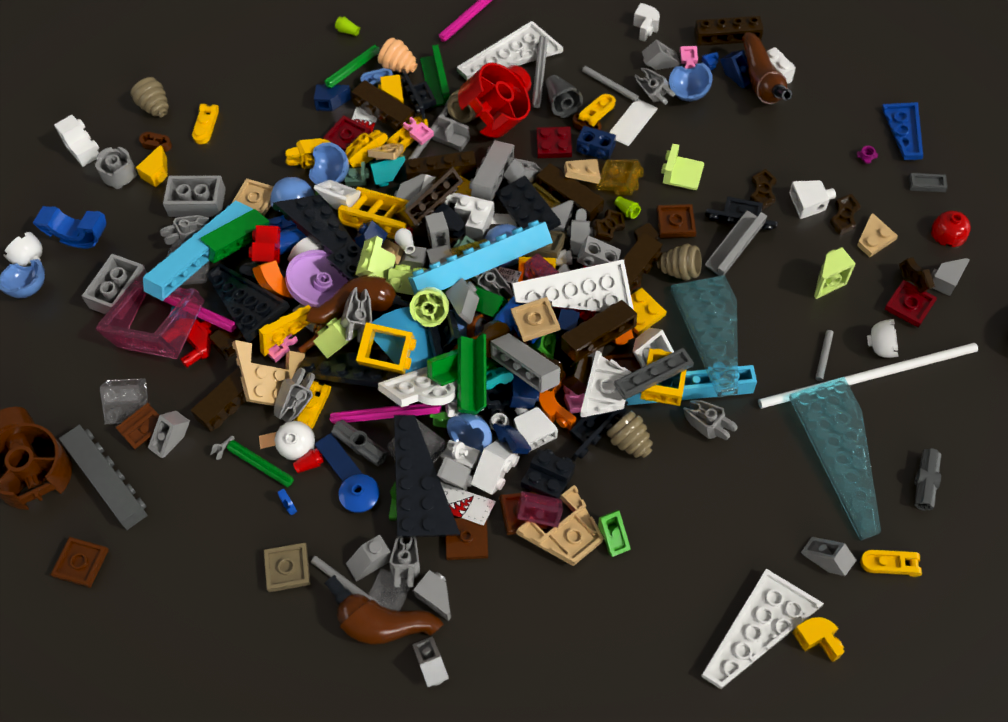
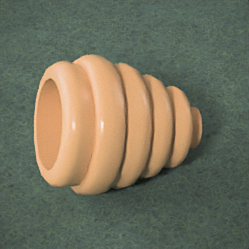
[378,38,417,74]

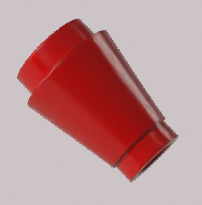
[293,448,324,473]

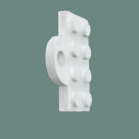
[378,367,457,407]

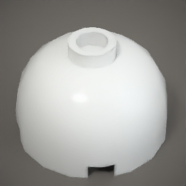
[4,232,43,267]
[867,319,898,358]
[274,421,315,461]

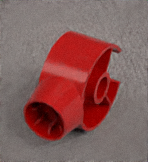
[458,63,531,138]

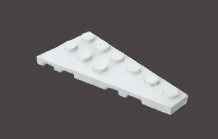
[457,21,563,80]
[511,259,634,312]
[701,569,824,689]

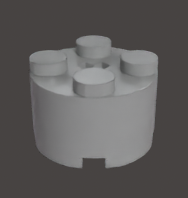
[95,147,137,189]

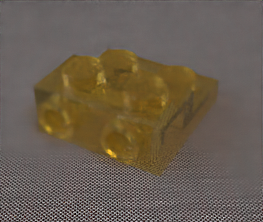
[596,159,644,195]

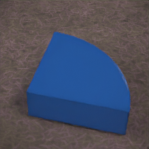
[702,52,719,70]
[278,488,297,515]

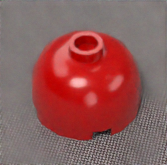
[931,211,971,247]

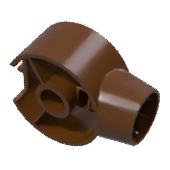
[0,407,72,510]

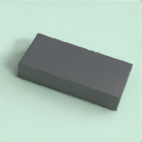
[908,173,948,192]

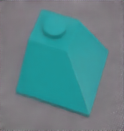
[368,154,405,187]

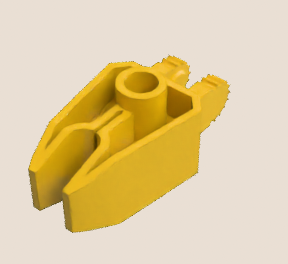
[345,130,388,168]
[285,138,330,169]

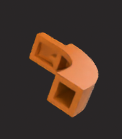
[252,260,294,300]
[537,380,576,430]

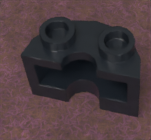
[486,382,516,415]

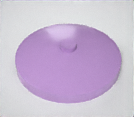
[285,250,348,307]

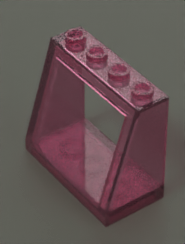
[95,280,205,359]

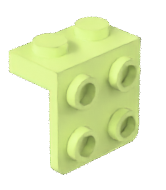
[661,144,704,190]
[356,236,396,281]
[387,264,427,295]

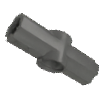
[331,420,388,467]
[914,448,941,511]

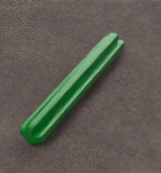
[227,440,294,487]

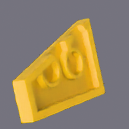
[259,305,311,357]

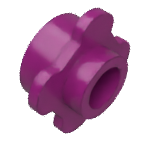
[857,146,878,164]

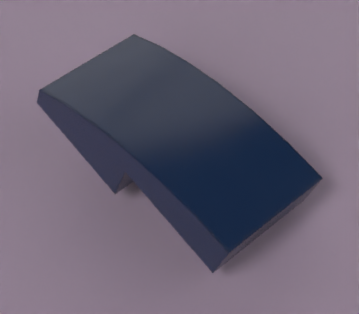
[492,423,532,454]

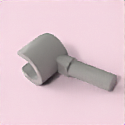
[210,436,235,460]

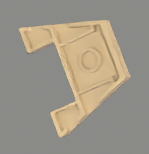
[232,340,305,406]
[516,485,604,566]

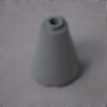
[545,75,583,118]

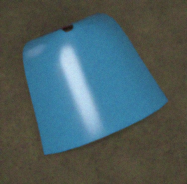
[372,306,434,374]

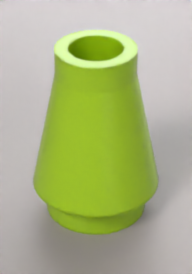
[335,17,360,36]
[614,196,641,219]

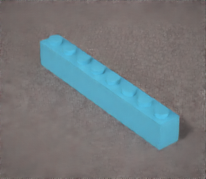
[143,200,253,301]
[408,220,553,295]
[626,365,757,405]

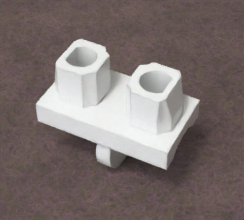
[440,440,482,471]

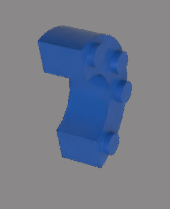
[33,206,107,249]

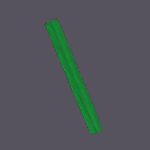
[324,45,380,89]

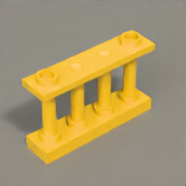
[338,187,409,239]

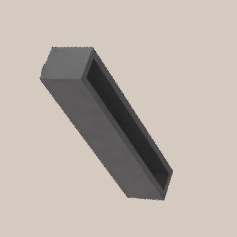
[59,424,148,530]

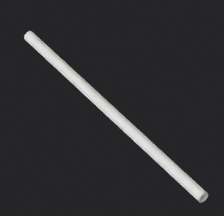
[758,343,978,409]

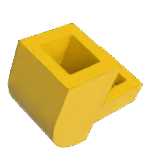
[792,617,844,662]

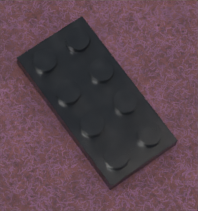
[495,176,561,231]

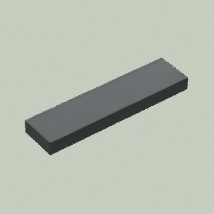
[614,348,694,400]

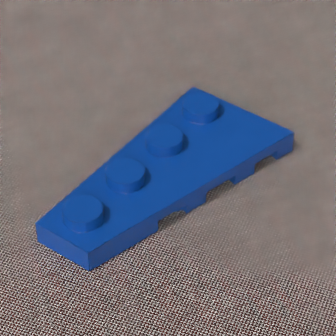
[882,102,923,160]

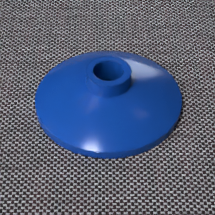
[338,474,379,513]

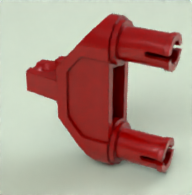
[159,318,219,368]

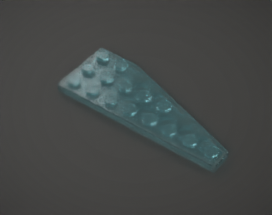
[671,275,738,398]
[789,377,881,540]

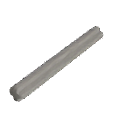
[532,36,548,108]

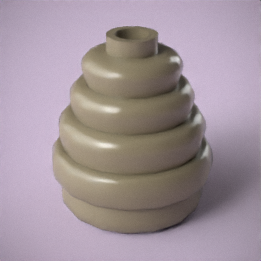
[131,77,169,117]
[447,89,477,123]
[657,244,702,281]
[607,411,653,458]

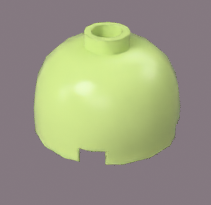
[410,287,449,327]

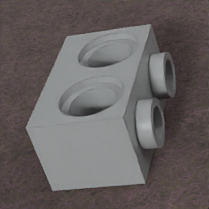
[425,212,451,250]
[577,235,621,267]

